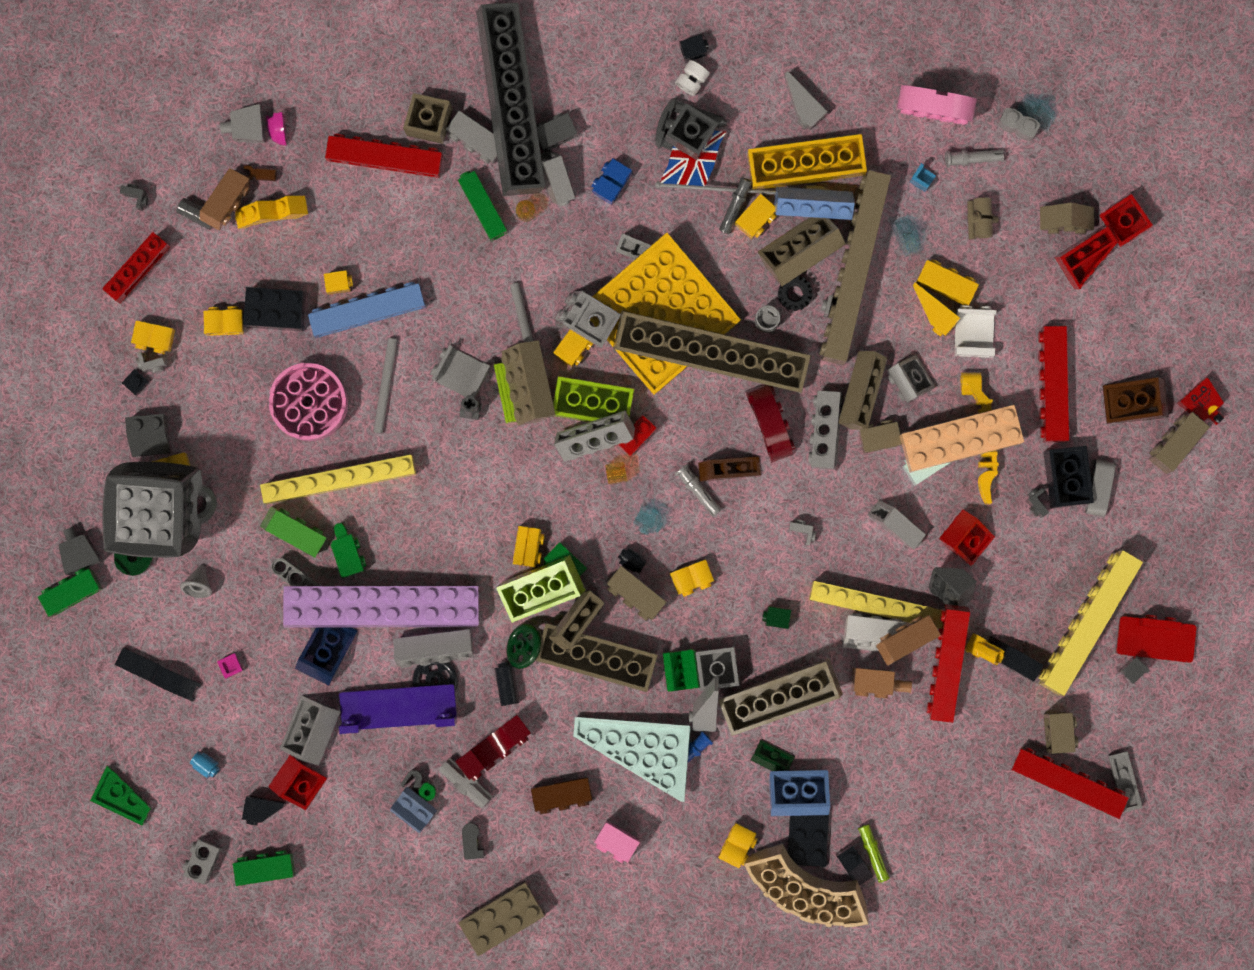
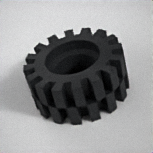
[778,276,813,311]

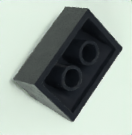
[1043,446,1094,509]

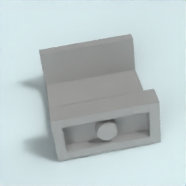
[431,345,491,397]

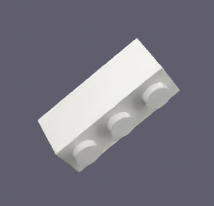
[842,614,906,652]

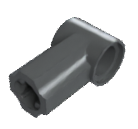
[459,395,482,420]

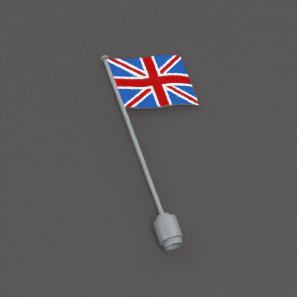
[655,131,829,195]

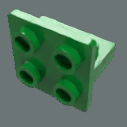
[663,649,700,692]

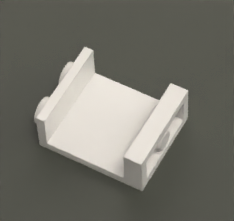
[954,306,996,358]

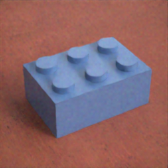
[769,770,830,816]

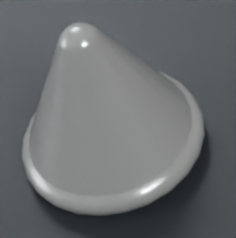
[180,565,212,598]

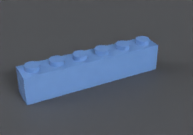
[308,282,426,338]

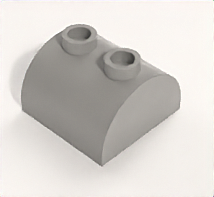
[888,355,935,403]

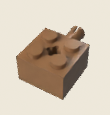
[851,668,912,699]

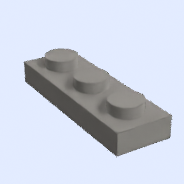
[1108,751,1143,813]

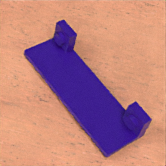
[339,684,458,734]

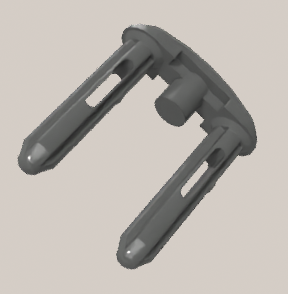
[655,97,727,151]

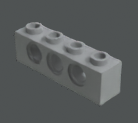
[808,390,843,470]
[554,411,635,462]

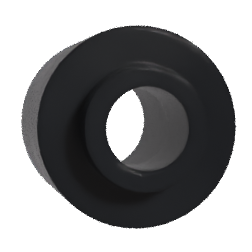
[618,547,647,574]

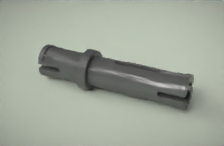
[719,177,752,234]

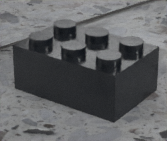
[243,287,306,332]

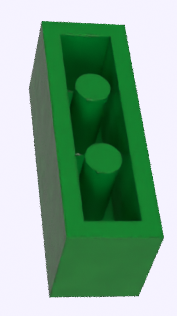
[38,568,103,617]
[232,850,296,886]

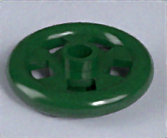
[506,623,541,669]

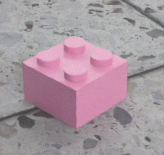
[594,820,640,863]

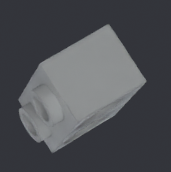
[615,233,651,259]
[182,839,222,885]

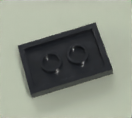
[788,815,829,867]

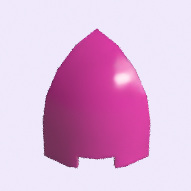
[266,112,287,146]

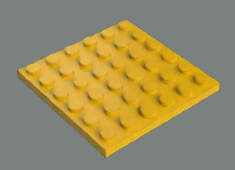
[590,232,741,395]

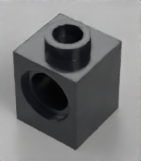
[679,34,709,63]

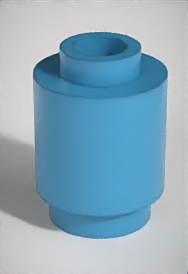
[190,751,220,779]

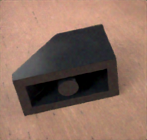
[242,795,286,825]
[836,844,873,886]

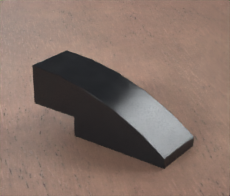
[988,636,1044,682]

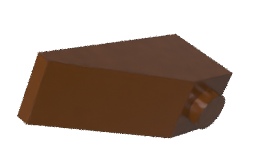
[698,457,761,482]

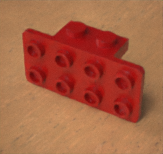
[1116,615,1197,663]

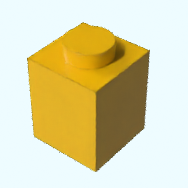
[324,270,353,295]

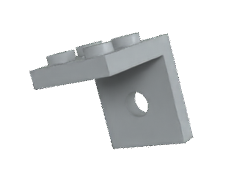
[554,291,621,348]

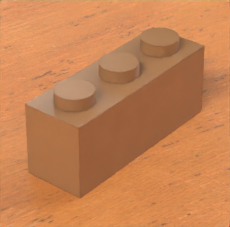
[199,168,251,231]
[876,616,941,666]

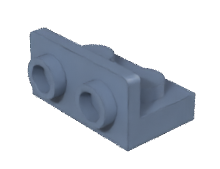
[390,787,437,833]

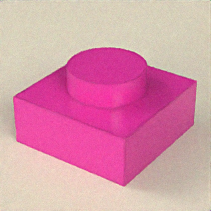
[217,653,243,679]

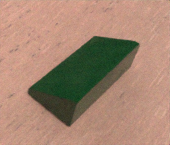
[750,739,795,771]

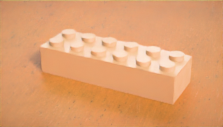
[900,405,1024,473]

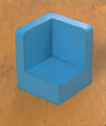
[910,163,936,192]

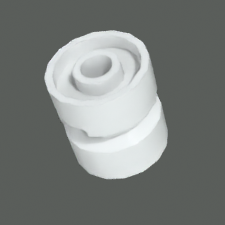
[675,60,710,96]

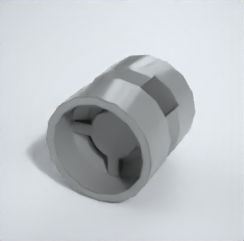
[754,305,780,333]

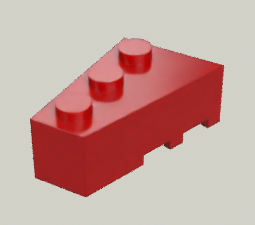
[1054,226,1118,290]

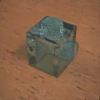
[633,506,664,536]

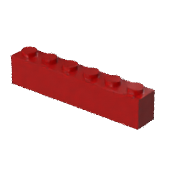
[325,134,443,178]
[1038,326,1069,443]
[926,604,970,723]
[1011,747,1129,819]

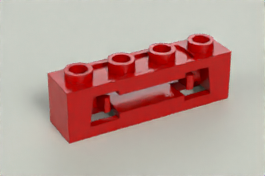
[102,232,171,304]

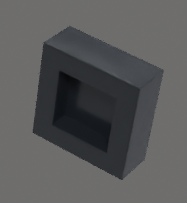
[122,369,149,396]

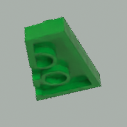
[90,766,152,826]

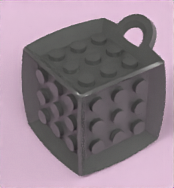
[102,462,217,558]

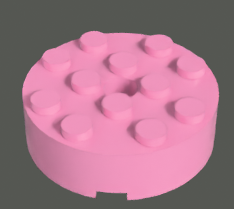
[897,85,977,125]
[269,363,348,441]

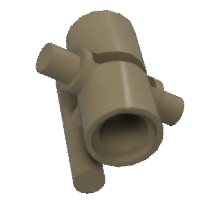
[967,198,999,240]

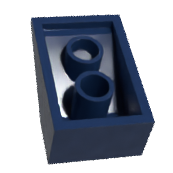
[295,627,358,686]

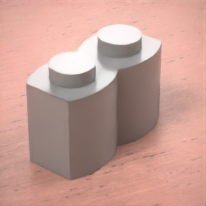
[997,108,1040,141]

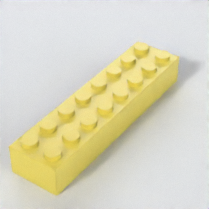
[1038,550,1143,696]

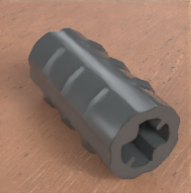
[176,198,213,230]

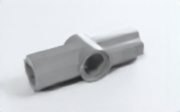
[439,758,493,809]

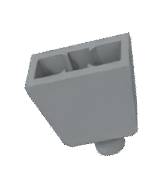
[220,104,265,143]

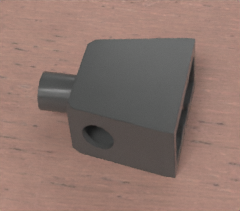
[59,527,102,575]

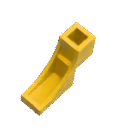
[235,196,308,229]

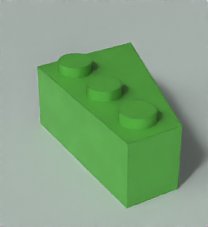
[260,506,326,558]

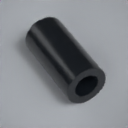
[494,662,520,706]

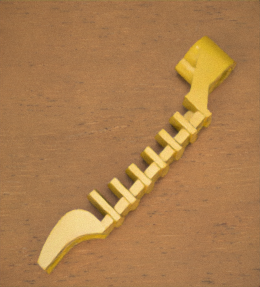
[960,372,999,505]

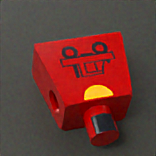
[1177,377,1224,425]

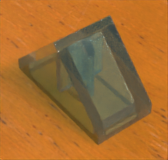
[1016,95,1057,131]
[890,216,922,258]

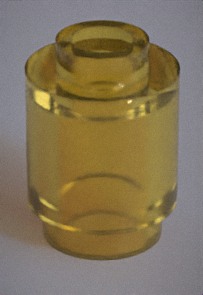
[516,200,535,222]

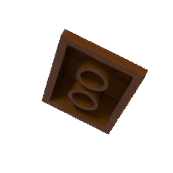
[1103,377,1169,424]

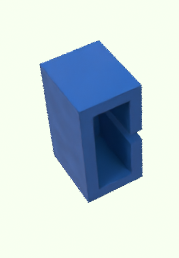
[591,158,632,205]

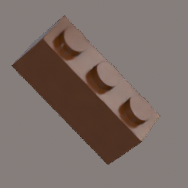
[531,777,592,815]

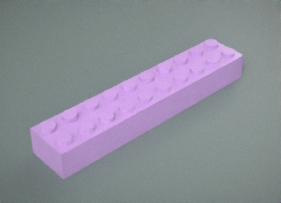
[283,586,479,628]

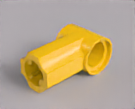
[965,633,1005,666]

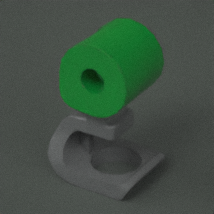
[401,770,436,801]

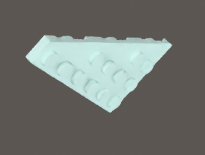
[573,717,691,802]

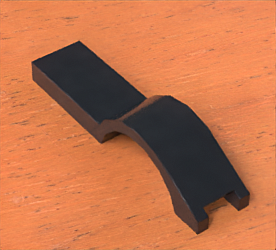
[115,647,202,701]

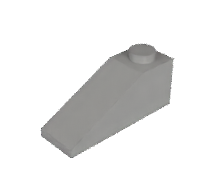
[784,71,827,131]
[689,677,719,732]

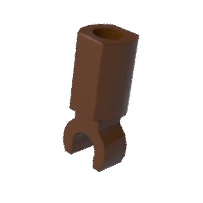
[243,165,277,181]

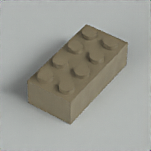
[758,217,846,286]
[501,340,555,426]
[458,881,546,956]

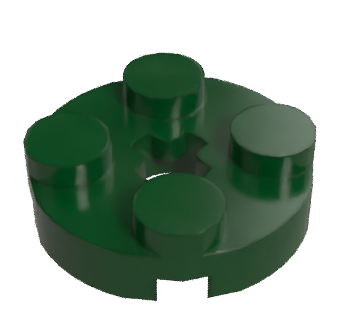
[114,553,153,576]

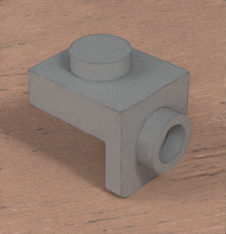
[136,352,168,374]
[789,519,816,546]

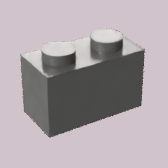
[536,113,578,153]

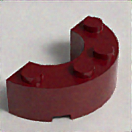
[745,384,796,463]
[455,715,531,781]

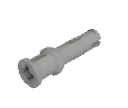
[945,149,1004,168]
[675,463,722,517]

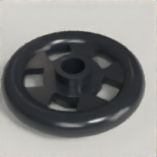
[412,662,458,691]

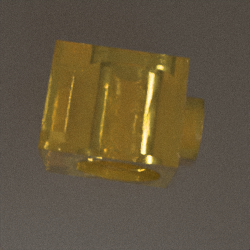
[605,462,627,485]

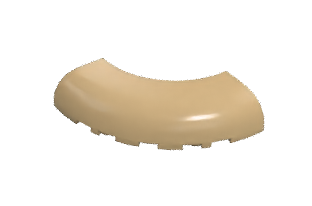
[744,844,869,928]

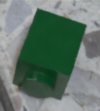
[762,606,791,629]

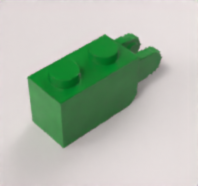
[331,523,367,579]

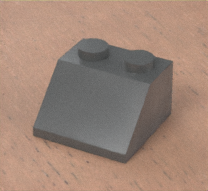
[125,414,171,457]

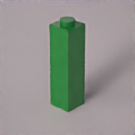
[458,171,508,242]

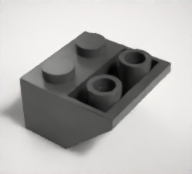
[928,567,977,606]

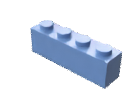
[774,187,855,220]

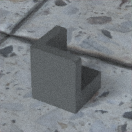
[1119,657,1150,684]

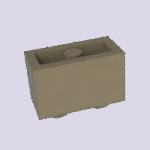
[859,420,902,454]

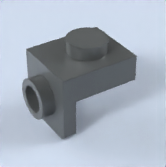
[119,183,148,211]
[1026,487,1049,518]

